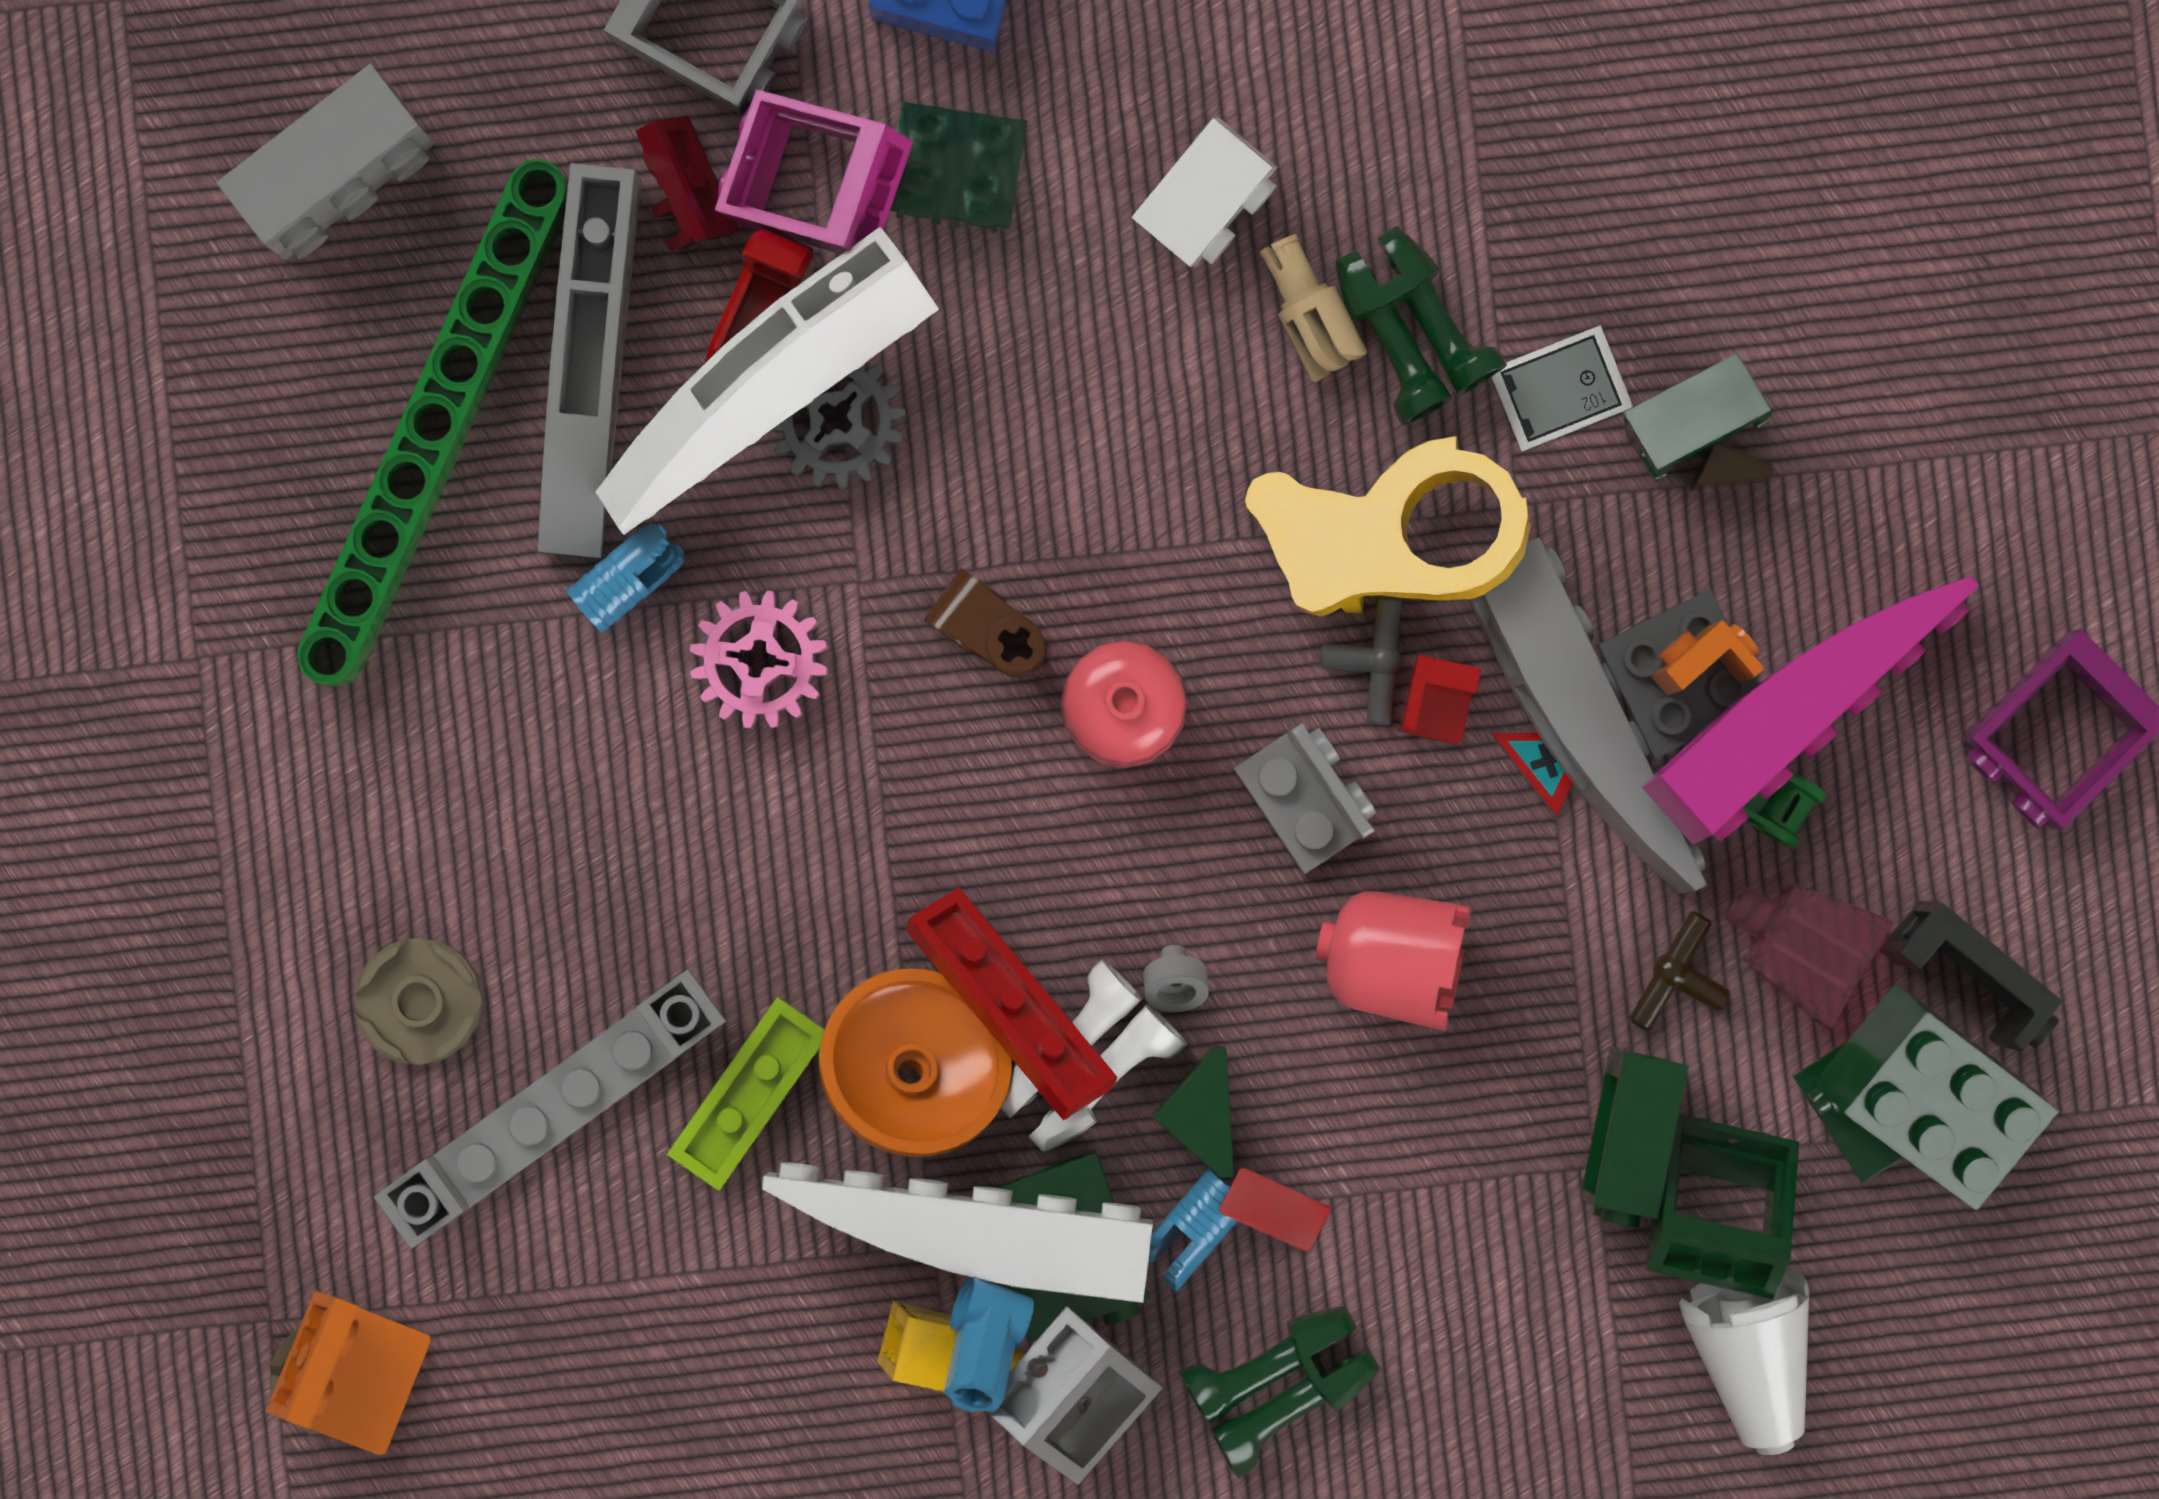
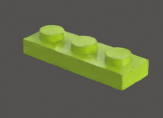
[666,996,825,1191]

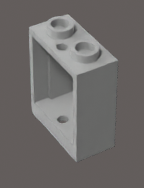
[604,0,807,116]
[987,1307,1162,1485]

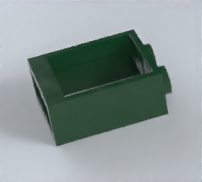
[1580,1047,1689,1228]
[1647,1114,1799,1300]

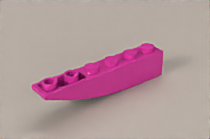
[1642,576,1979,845]

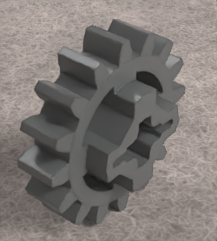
[770,364,907,490]

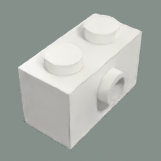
[1132,118,1278,267]

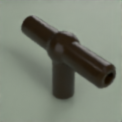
[1630,911,1731,1031]

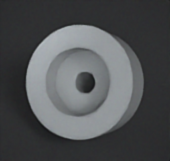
[1143,945,1209,1012]

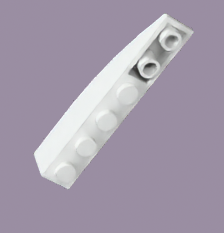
[595,227,939,535]
[762,1162,1153,1303]

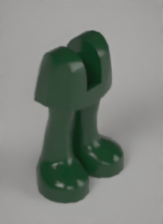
[1335,225,1507,425]
[1179,1306,1381,1478]

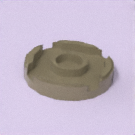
[355,937,484,1065]

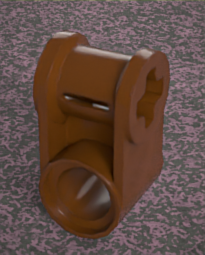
[924,568,1047,678]

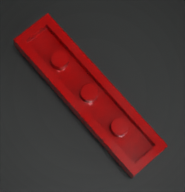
[905,887,1117,1121]

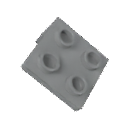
[1233,723,1376,875]

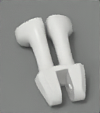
[1000,959,1187,1153]

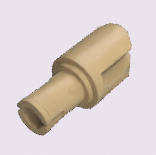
[1260,234,1367,382]

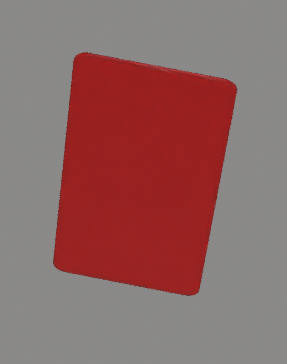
[1219,1167,1331,1252]

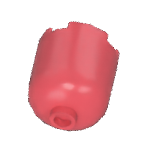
[1060,640,1187,768]
[1316,891,1471,1031]

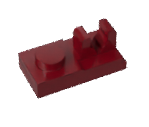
[635,115,739,251]

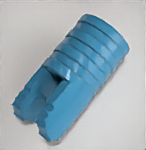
[566,522,685,634]
[1148,1168,1238,1292]

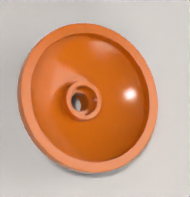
[819,968,1012,1157]

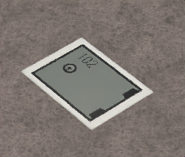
[1492,325,1633,452]

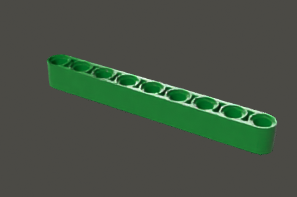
[297,159,568,687]

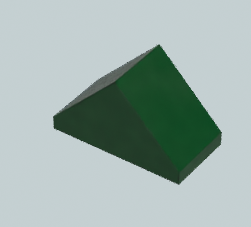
[1152,1046,1234,1178]

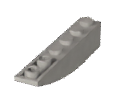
[537,163,642,559]
[1468,537,1707,894]

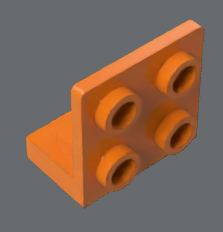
[265,1291,431,1455]

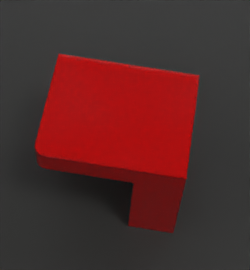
[1398,655,1481,744]

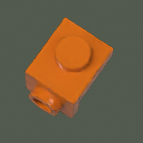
[1651,620,1764,696]

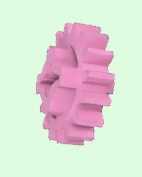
[690,591,829,729]

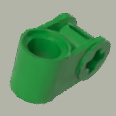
[1742,773,1828,850]

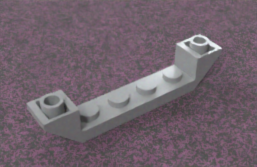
[374,969,726,1249]

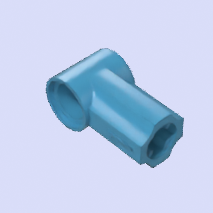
[943,1276,1034,1413]

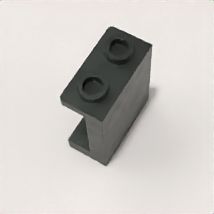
[1879,901,2063,1051]

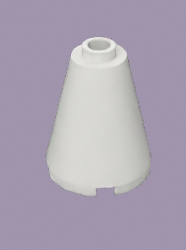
[1679,1269,1809,1455]

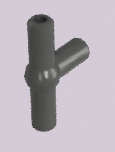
[1320,597,1402,725]

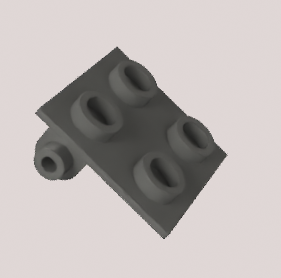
[1597,589,1758,760]

